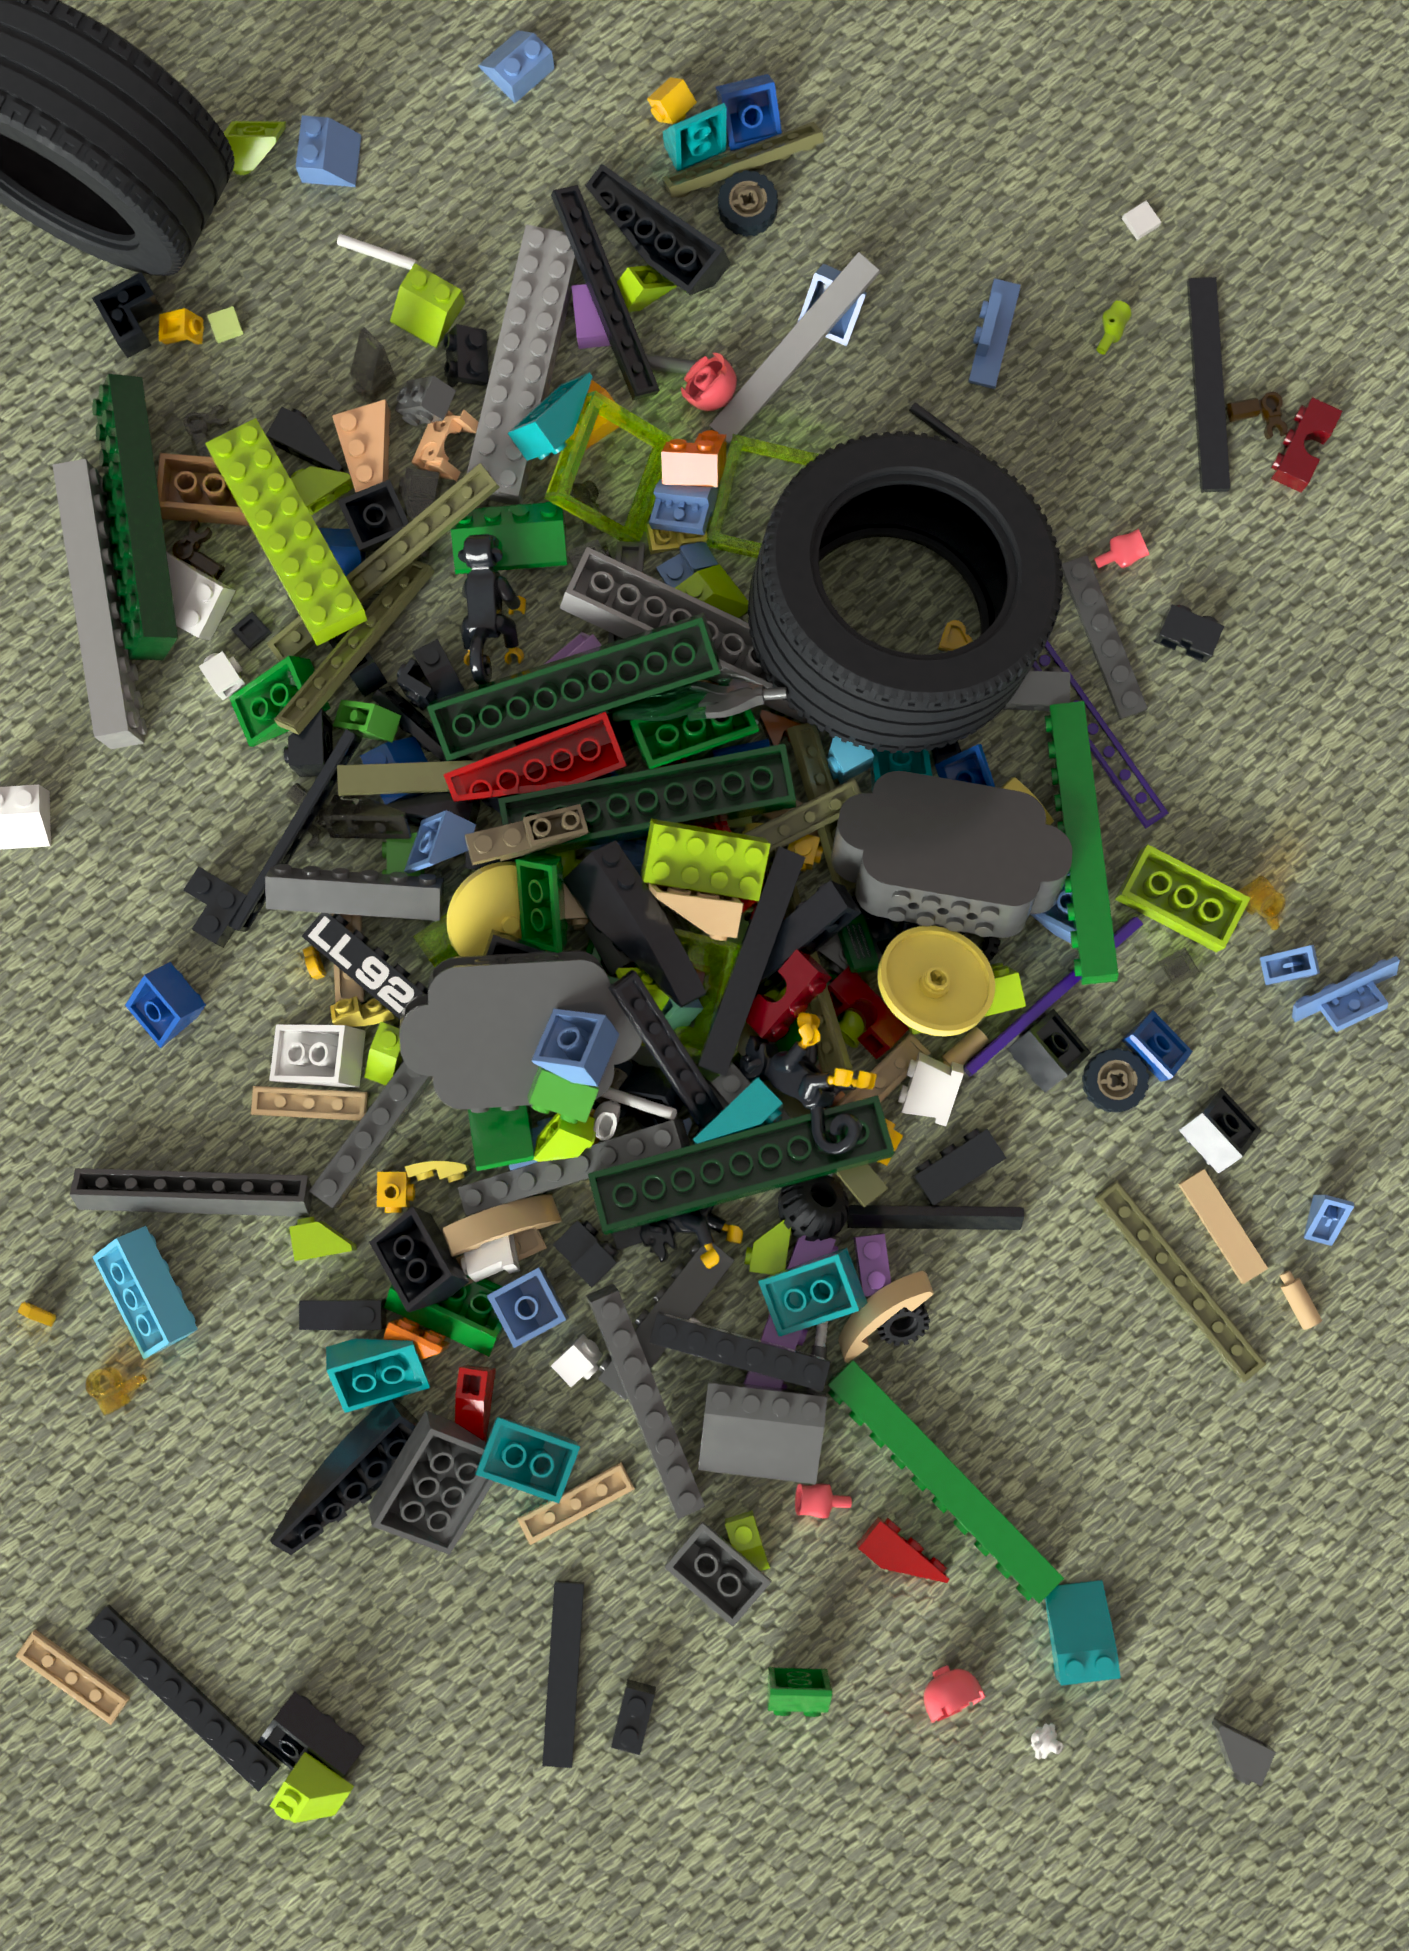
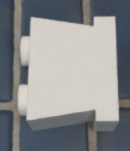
[898,1052,964,1126]
[458,1220,520,1282]

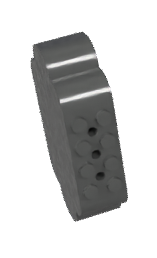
[831,771,1072,938]
[399,950,642,1113]

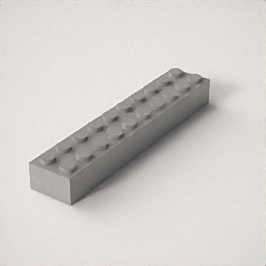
[467,224,578,505]
[53,459,147,749]
[560,547,819,729]

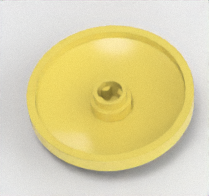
[447,862,547,957]
[878,926,995,1036]

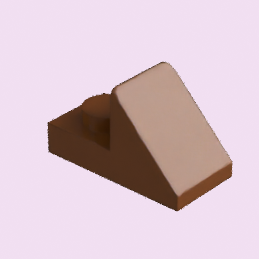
[759,710,800,746]

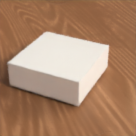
[1122,201,1161,240]

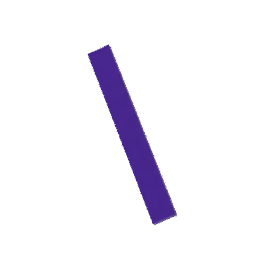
[1032,640,1169,829]
[963,917,1143,1077]

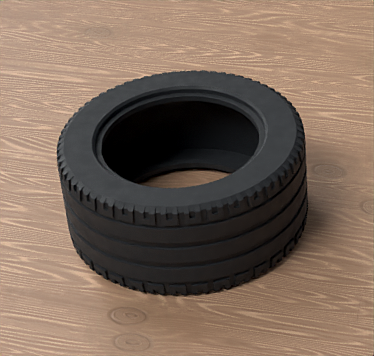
[0,0,235,276]
[748,431,1063,753]

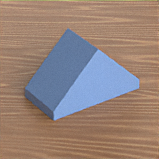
[1260,945,1320,985]
[1304,1195,1354,1246]

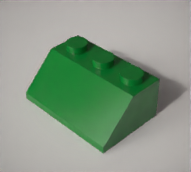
[516,853,567,953]

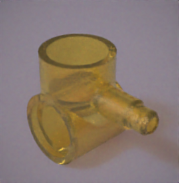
[1238,875,1285,930]
[85,1367,147,1416]

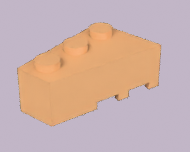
[332,399,391,493]

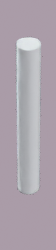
[337,234,417,270]
[601,1087,677,1120]

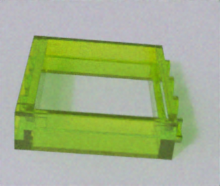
[544,391,675,542]
[707,434,819,559]

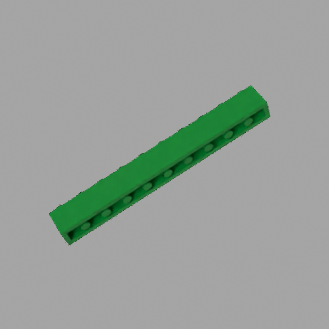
[1044,701,1119,985]
[827,1360,1064,1604]

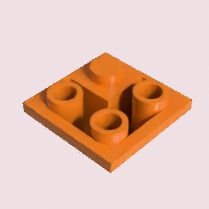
[383,1317,450,1360]

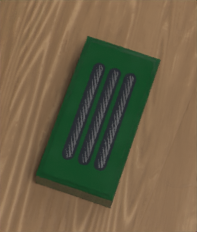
[838,914,880,973]

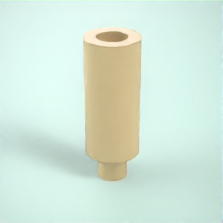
[942,1026,990,1067]
[1279,1270,1322,1330]

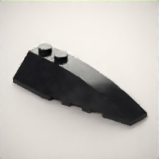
[585,164,731,295]
[563,840,706,1008]
[270,1399,419,1555]

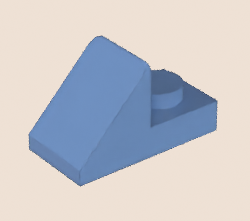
[656,542,718,588]

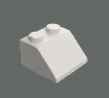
[0,785,51,849]

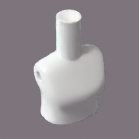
[593,1100,620,1141]

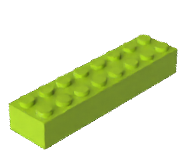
[205,418,367,646]

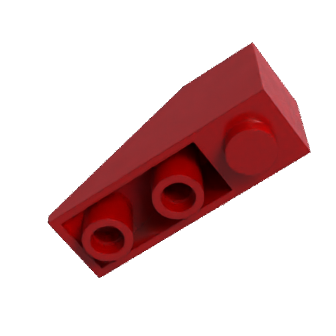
[455,1364,496,1442]
[856,1516,950,1583]

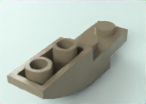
[465,804,588,865]

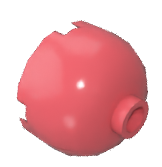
[681,353,737,412]
[924,1665,986,1723]

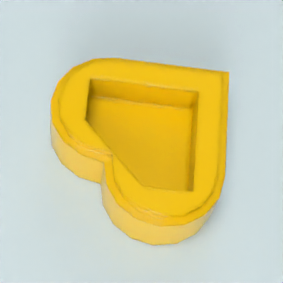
[938,620,972,652]
[303,946,327,980]
[17,1301,57,1327]

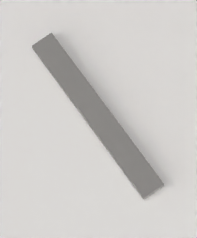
[709,252,880,445]

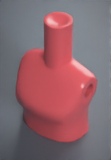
[1094,528,1150,568]
[795,1483,852,1518]

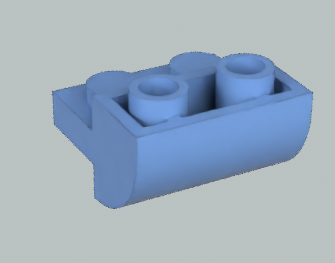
[649,479,720,535]

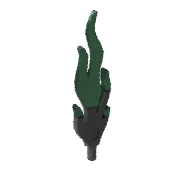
[593,678,788,722]

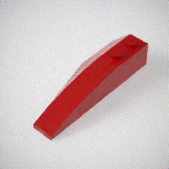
[443,712,627,802]

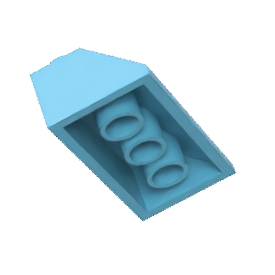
[93,1226,198,1360]

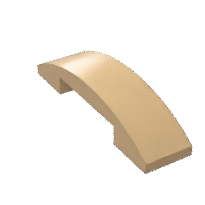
[442,1194,562,1257]
[838,1271,934,1363]

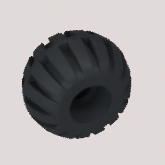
[778,1175,849,1242]

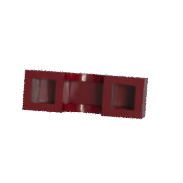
[1271,397,1343,492]
[746,949,832,1043]
[827,966,909,1060]

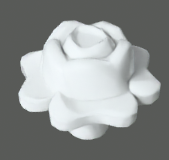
[1031,1723,1063,1759]

